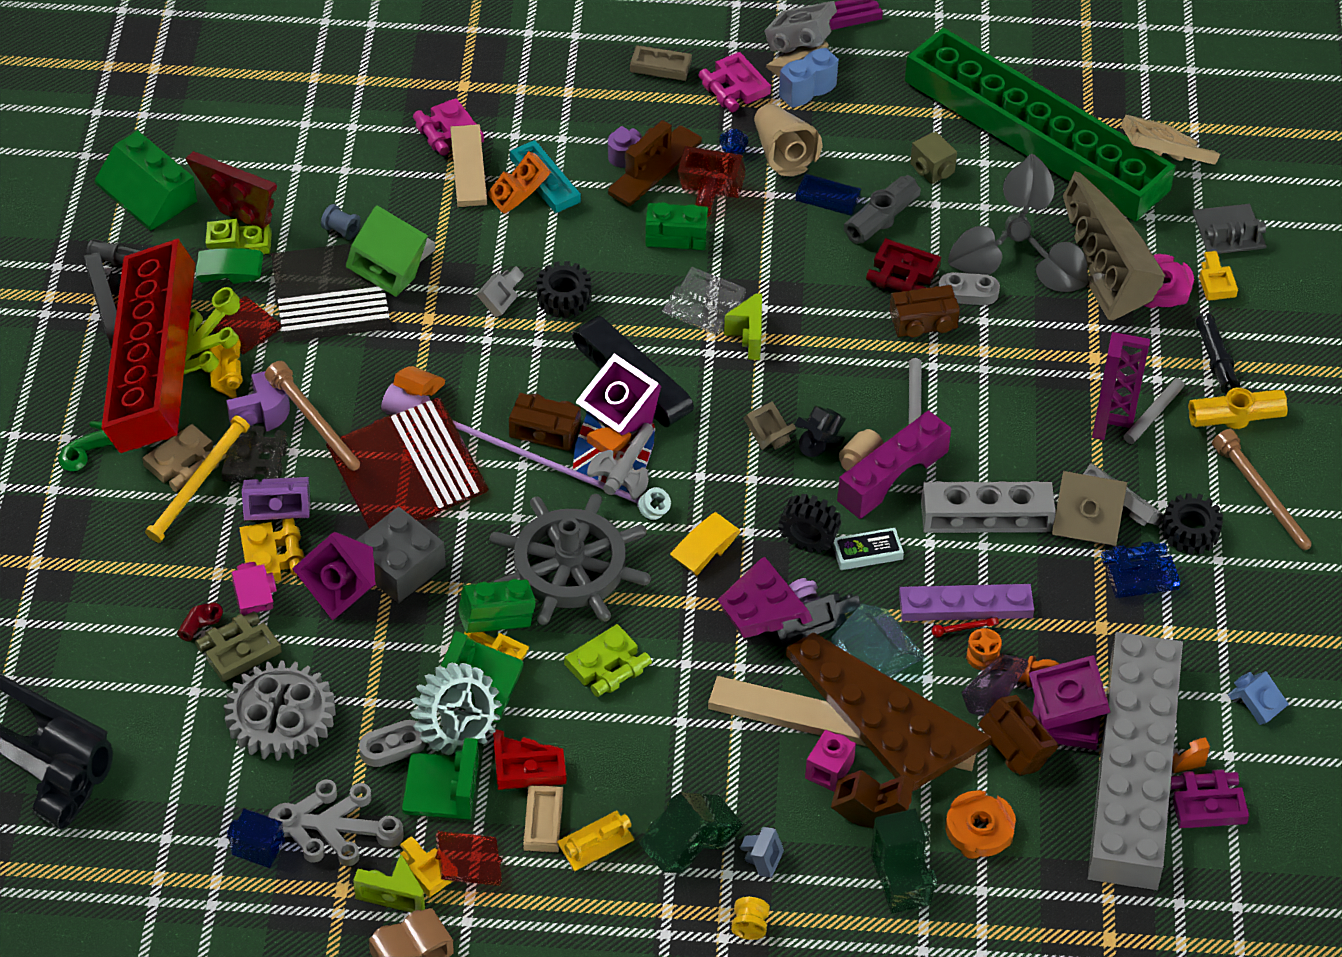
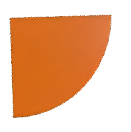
[587,427,632,456]
[1172,737,1210,774]

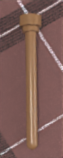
[264,361,360,471]
[1212,429,1311,550]

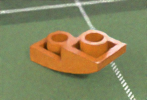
[487,151,551,214]
[393,366,445,396]

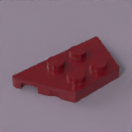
[185,151,277,229]

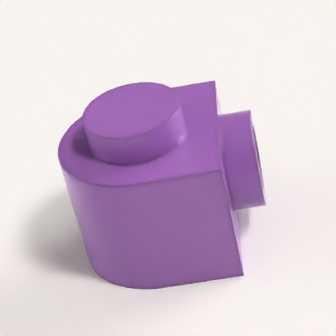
[608,126,642,168]

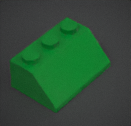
[94,130,197,231]

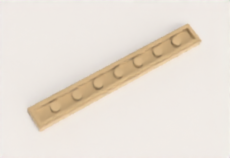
[708,676,977,771]

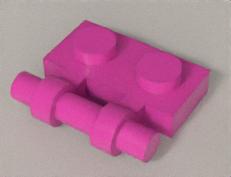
[699,51,771,112]
[413,98,484,156]

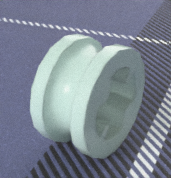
[638,488,671,520]

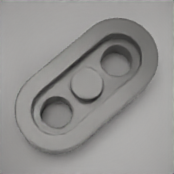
[939,273,1000,305]
[359,720,426,767]

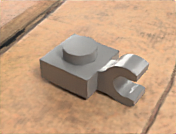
[476,266,524,317]

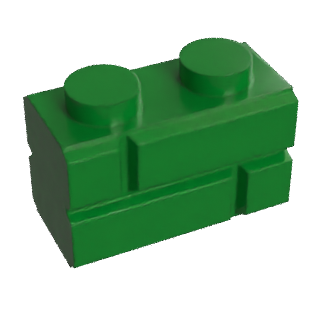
[645,202,708,250]
[458,579,536,633]

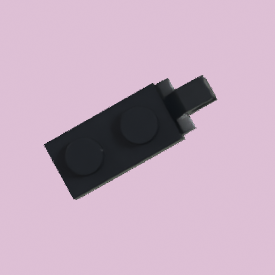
[774,592,862,646]

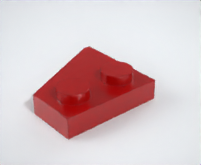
[493,730,566,790]

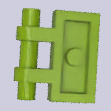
[564,624,652,697]

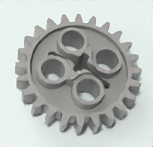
[224,660,336,761]

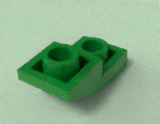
[195,248,264,284]

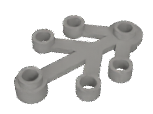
[268,779,404,866]

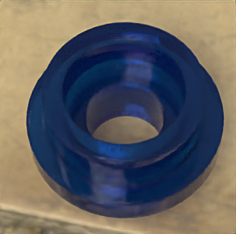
[719,129,749,155]

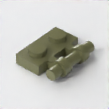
[195,611,282,682]

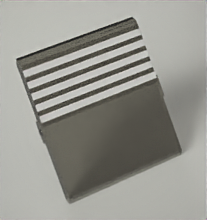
[271,243,391,342]

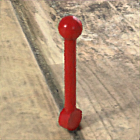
[931,617,999,638]

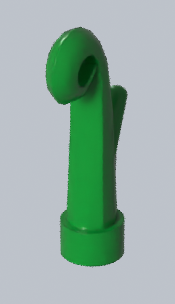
[58,421,113,472]

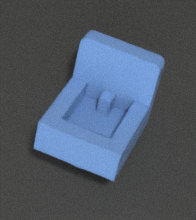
[1228,671,1289,725]

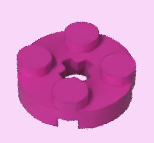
[1144,254,1194,308]

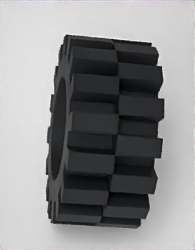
[536,261,592,318]
[1162,493,1223,555]
[778,494,842,552]

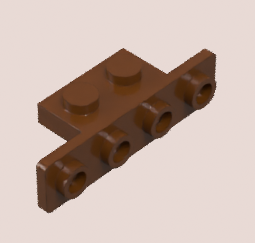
[608,120,702,206]

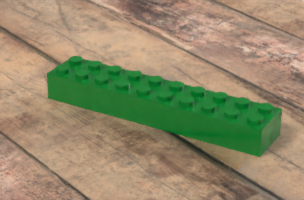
[905,27,1176,222]

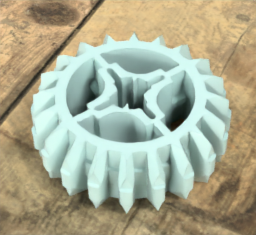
[410,663,502,755]

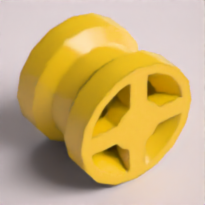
[731,897,770,940]

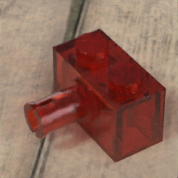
[678,146,746,217]

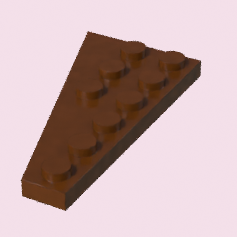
[786,632,991,792]

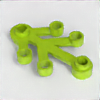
[184,287,240,374]

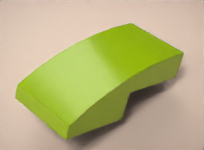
[206,219,272,254]

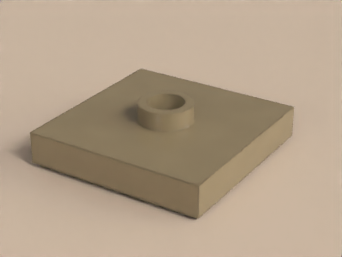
[1052,471,1127,546]

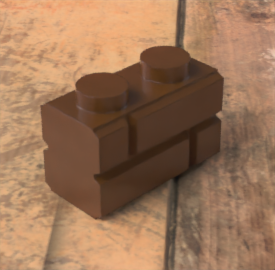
[889,285,960,337]
[509,393,581,451]
[978,695,1059,775]

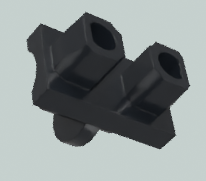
[794,405,846,457]

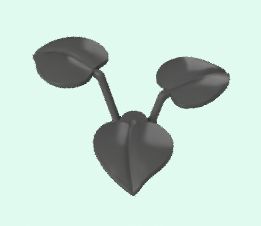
[948,154,1089,292]

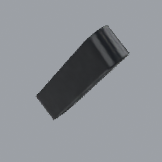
[572,316,694,427]

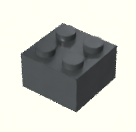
[356,506,446,604]

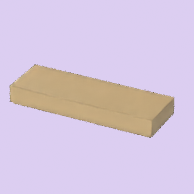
[450,125,487,207]

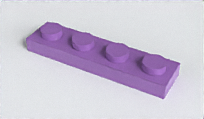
[899,584,1034,621]

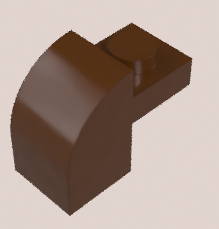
[831,770,915,829]

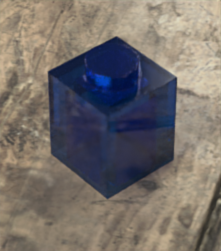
[227,809,285,868]

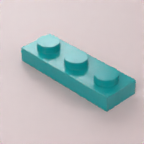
[510,140,581,214]

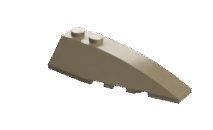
[1063,171,1165,320]

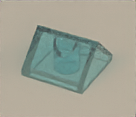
[832,603,924,677]

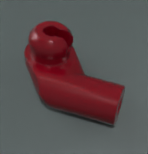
[177,602,223,641]

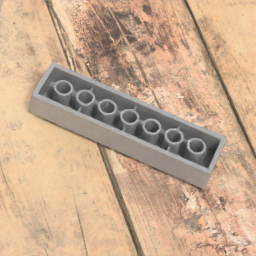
[1087,632,1183,890]

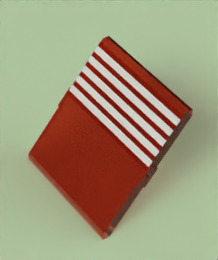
[326,398,489,529]

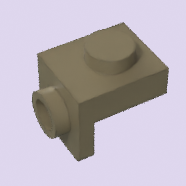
[744,401,796,450]

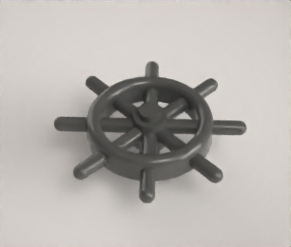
[490,494,651,625]

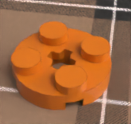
[945,790,1016,859]

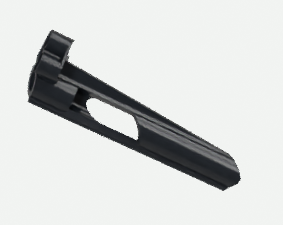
[0,673,113,829]

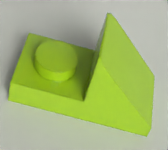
[724,293,762,360]
[353,855,425,912]

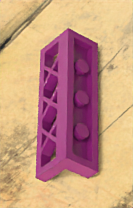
[1092,332,1150,440]

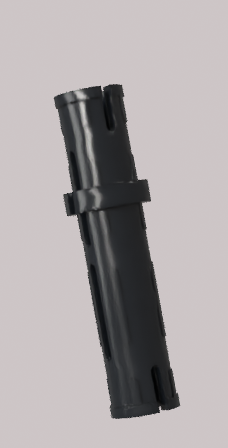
[1195,313,1240,394]

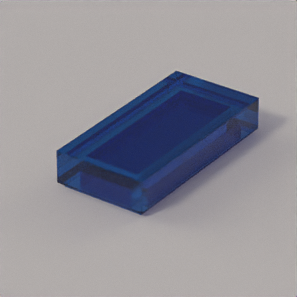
[795,174,861,216]

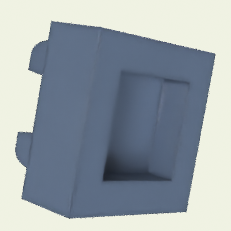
[740,827,784,878]

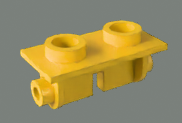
[209,339,243,399]
[557,811,635,872]

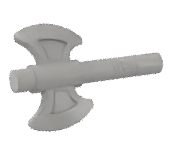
[587,423,654,500]

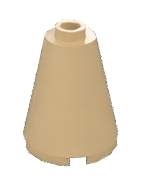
[754,104,822,177]

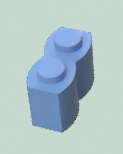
[779,48,839,107]

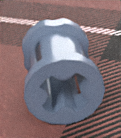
[321,204,361,240]

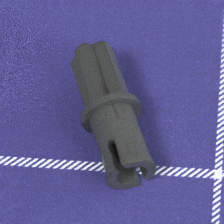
[87,238,139,266]

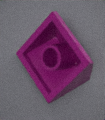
[576,353,661,435]
[292,532,376,621]

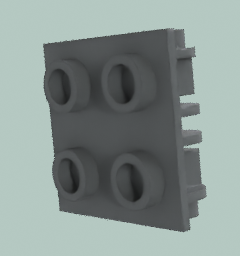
[1192,203,1266,254]

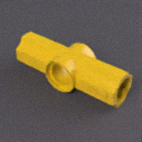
[1188,388,1288,429]

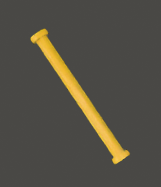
[145,415,250,543]

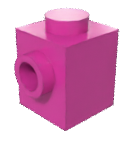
[232,562,277,616]
[805,729,856,792]

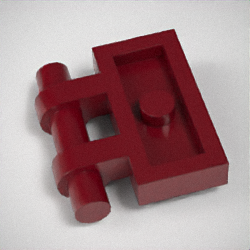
[866,238,941,292]

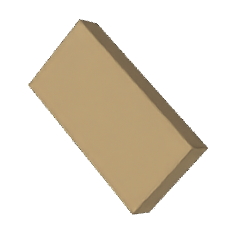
[523,785,563,852]

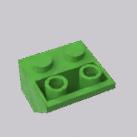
[346,205,428,297]

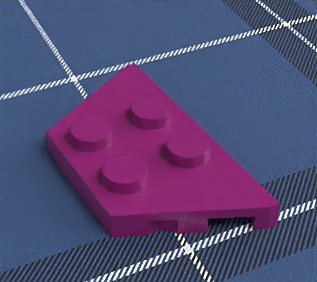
[717,557,813,638]

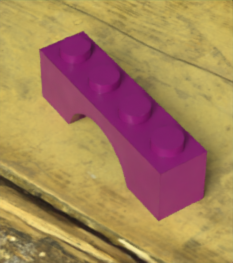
[837,410,951,519]

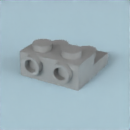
[764,1,837,53]

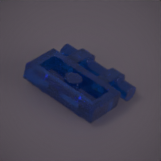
[1101,541,1181,598]

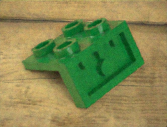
[441,631,524,723]
[402,738,479,819]

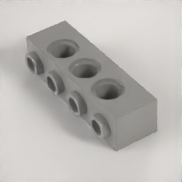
[921,481,1056,533]

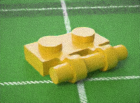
[239,518,305,581]

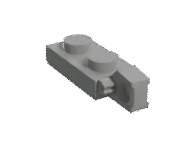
[1083,463,1164,526]

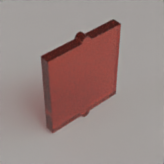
[213,295,281,355]
[435,831,503,886]

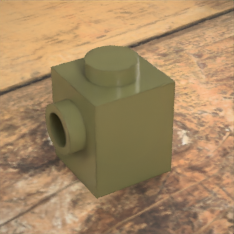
[910,131,957,184]

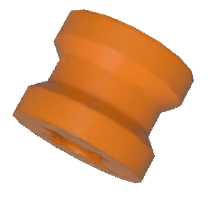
[966,628,1002,671]

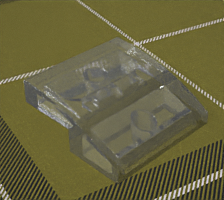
[662,267,747,335]

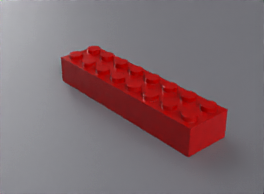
[101,238,196,453]

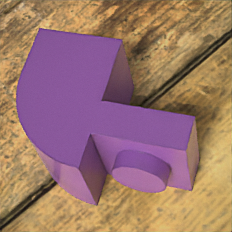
[226,371,290,431]

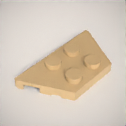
[1121,115,1220,165]

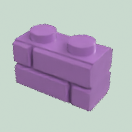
[242,477,311,521]

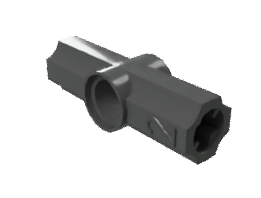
[844,174,921,244]

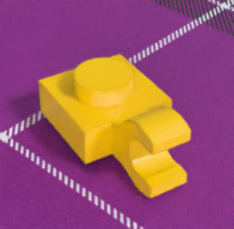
[1199,251,1238,301]
[400,836,457,898]

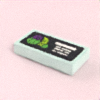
[832,528,904,570]

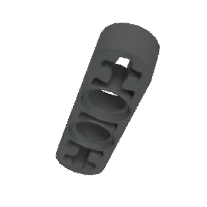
[84,252,117,347]

